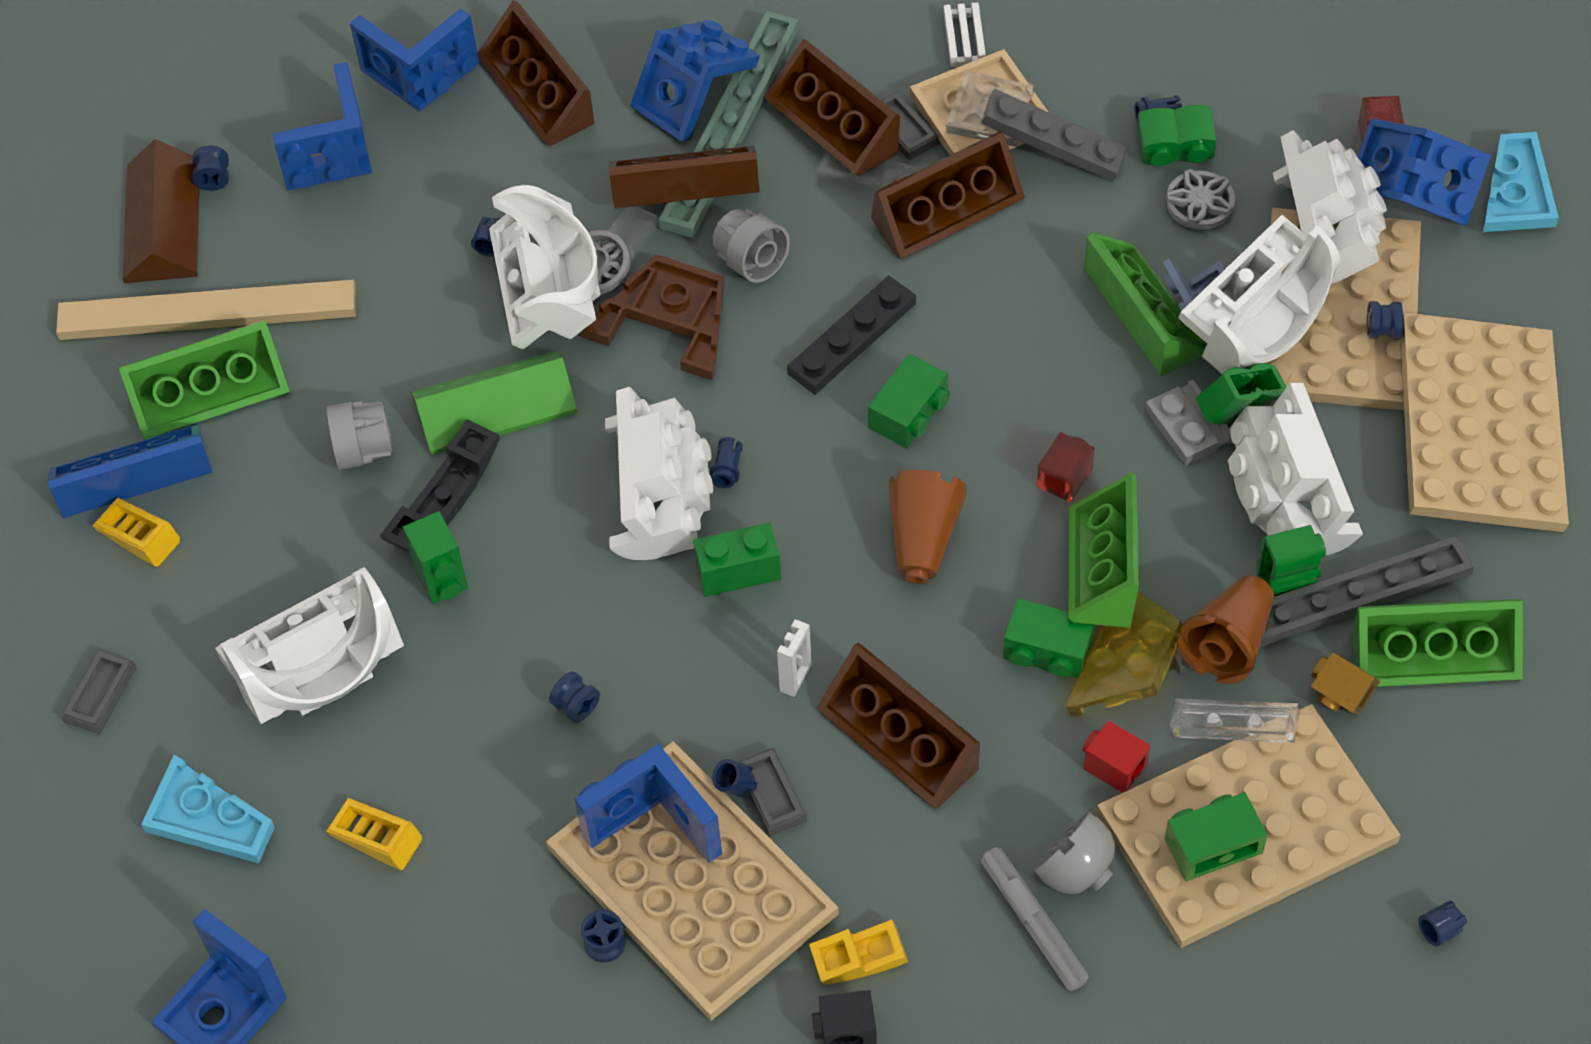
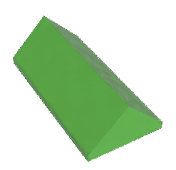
[1084,232,1207,376]
[118,320,290,440]
[411,351,578,455]
[1068,472,1139,628]
[1350,599,1523,687]

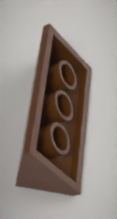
[477,0,595,146]
[764,39,900,176]
[871,131,1025,259]
[123,139,199,283]
[608,145,760,209]
[817,643,980,809]

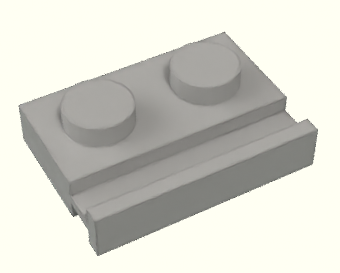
[1145,380,1233,466]

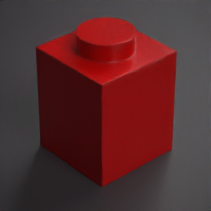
[1082,720,1150,793]

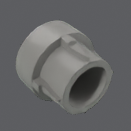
[713,209,790,283]
[327,401,393,470]

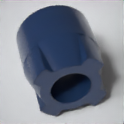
[471,216,500,257]
[712,759,758,797]
[1418,900,1467,947]

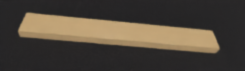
[56,279,356,340]

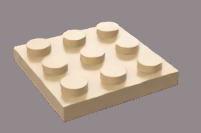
[910,49,1048,155]

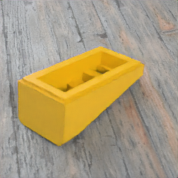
[92,498,180,567]
[326,798,422,870]

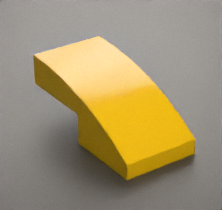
[809,919,909,985]

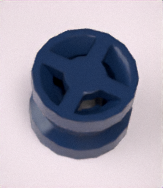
[192,145,229,191]
[1366,301,1403,339]
[549,671,600,723]
[581,910,626,963]

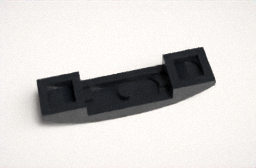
[380,419,500,553]

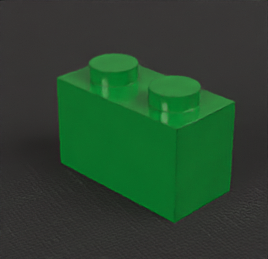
[868,354,950,449]
[403,511,468,604]
[693,522,781,597]
[1003,598,1095,679]
[1165,792,1267,881]

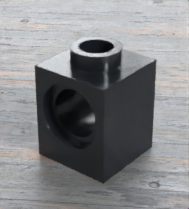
[812,990,877,1044]

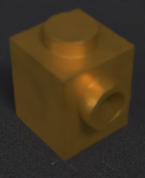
[1311,652,1380,715]

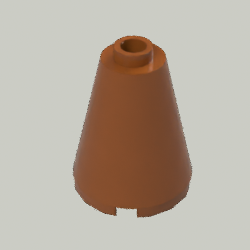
[888,469,967,584]
[1177,575,1274,684]

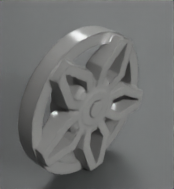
[1166,169,1235,230]
[588,230,631,294]

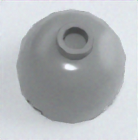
[1033,811,1115,895]

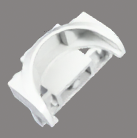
[1273,130,1387,284]
[489,185,600,349]
[1178,215,1340,374]
[1227,383,1363,556]
[605,387,713,561]
[215,567,404,724]

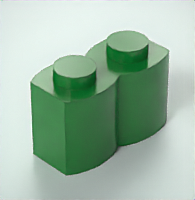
[1137,105,1216,166]
[1195,363,1287,425]
[1256,525,1326,597]

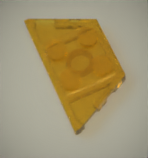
[1066,591,1183,716]

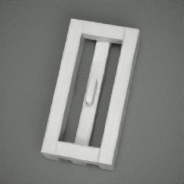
[943,2,986,68]
[777,619,812,697]

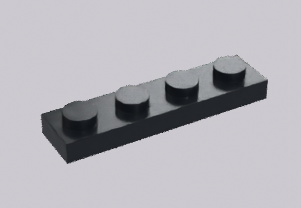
[787,275,916,395]

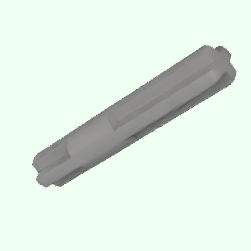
[981,847,1088,991]

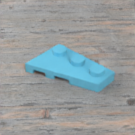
[1483,132,1559,232]
[141,754,275,863]

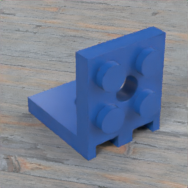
[350,8,479,112]
[630,20,760,142]
[272,62,372,191]
[1357,118,1491,226]
[575,743,722,863]
[151,909,287,1044]

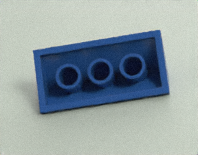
[47,424,213,518]

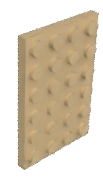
[1266,208,1421,411]
[1400,312,1569,532]
[1096,704,1401,949]
[546,741,839,1021]

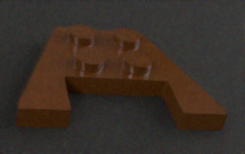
[578,254,725,380]

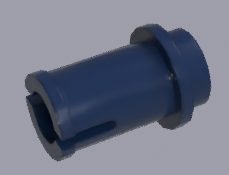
[1134,95,1182,122]
[709,437,743,488]

